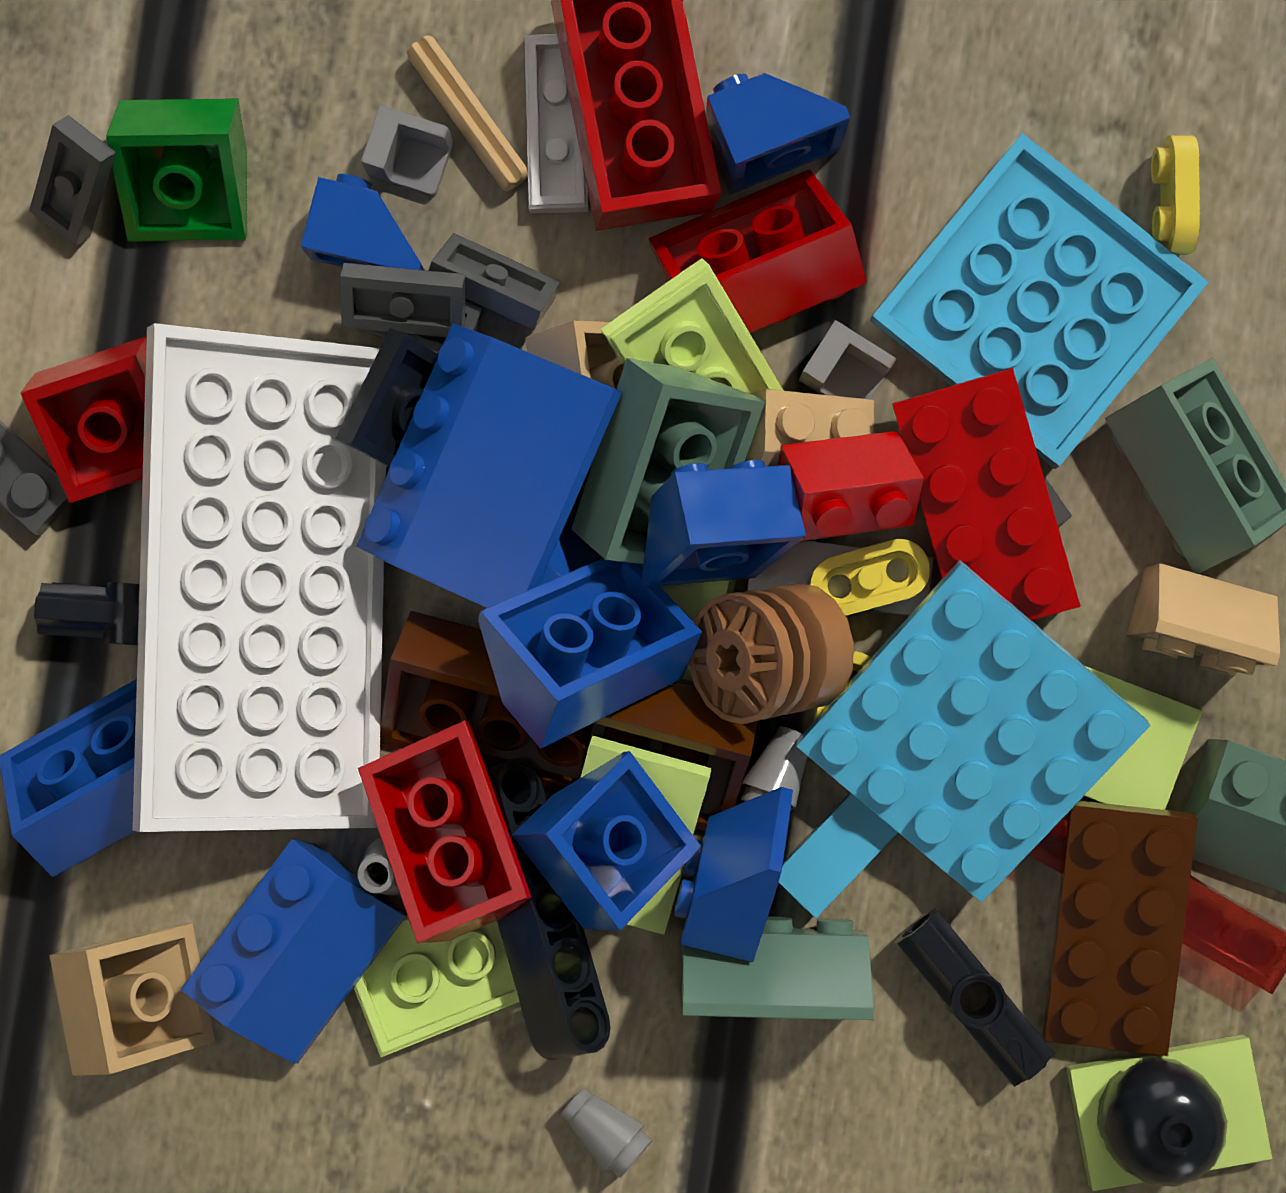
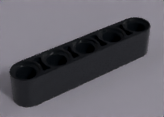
[486,759,611,1060]

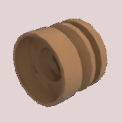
[689,583,854,725]

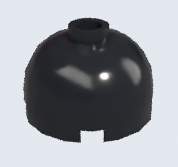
[1097,1057,1228,1187]

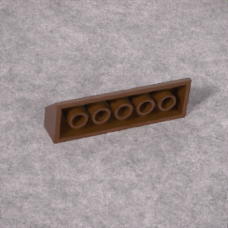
[380,611,758,831]

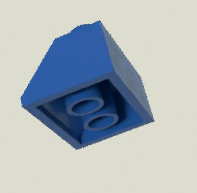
[478,558,702,749]
[0,679,137,877]
[181,839,407,1064]

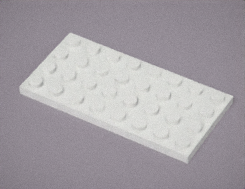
[133,323,386,832]

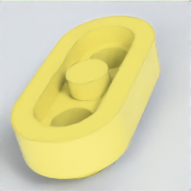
[1151,135,1200,255]
[809,539,930,616]

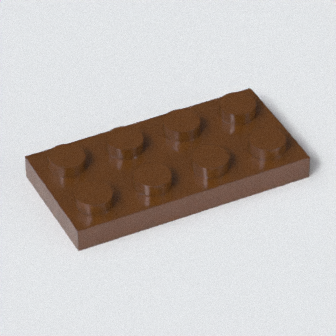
[1043,801,1198,1056]

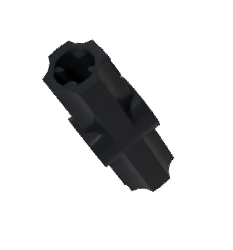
[34,582,140,645]
[895,908,1055,1087]

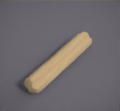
[407,35,528,192]

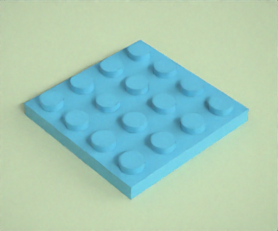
[870,133,1209,469]
[796,560,1150,903]

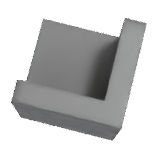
[361,105,454,197]
[799,320,896,400]

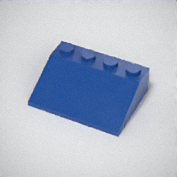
[356,323,622,608]

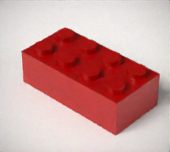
[551,0,721,231]
[892,368,1081,620]

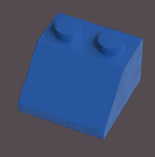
[706,73,851,195]
[642,460,806,587]
[512,751,701,931]
[674,787,793,962]

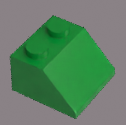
[106,98,247,241]

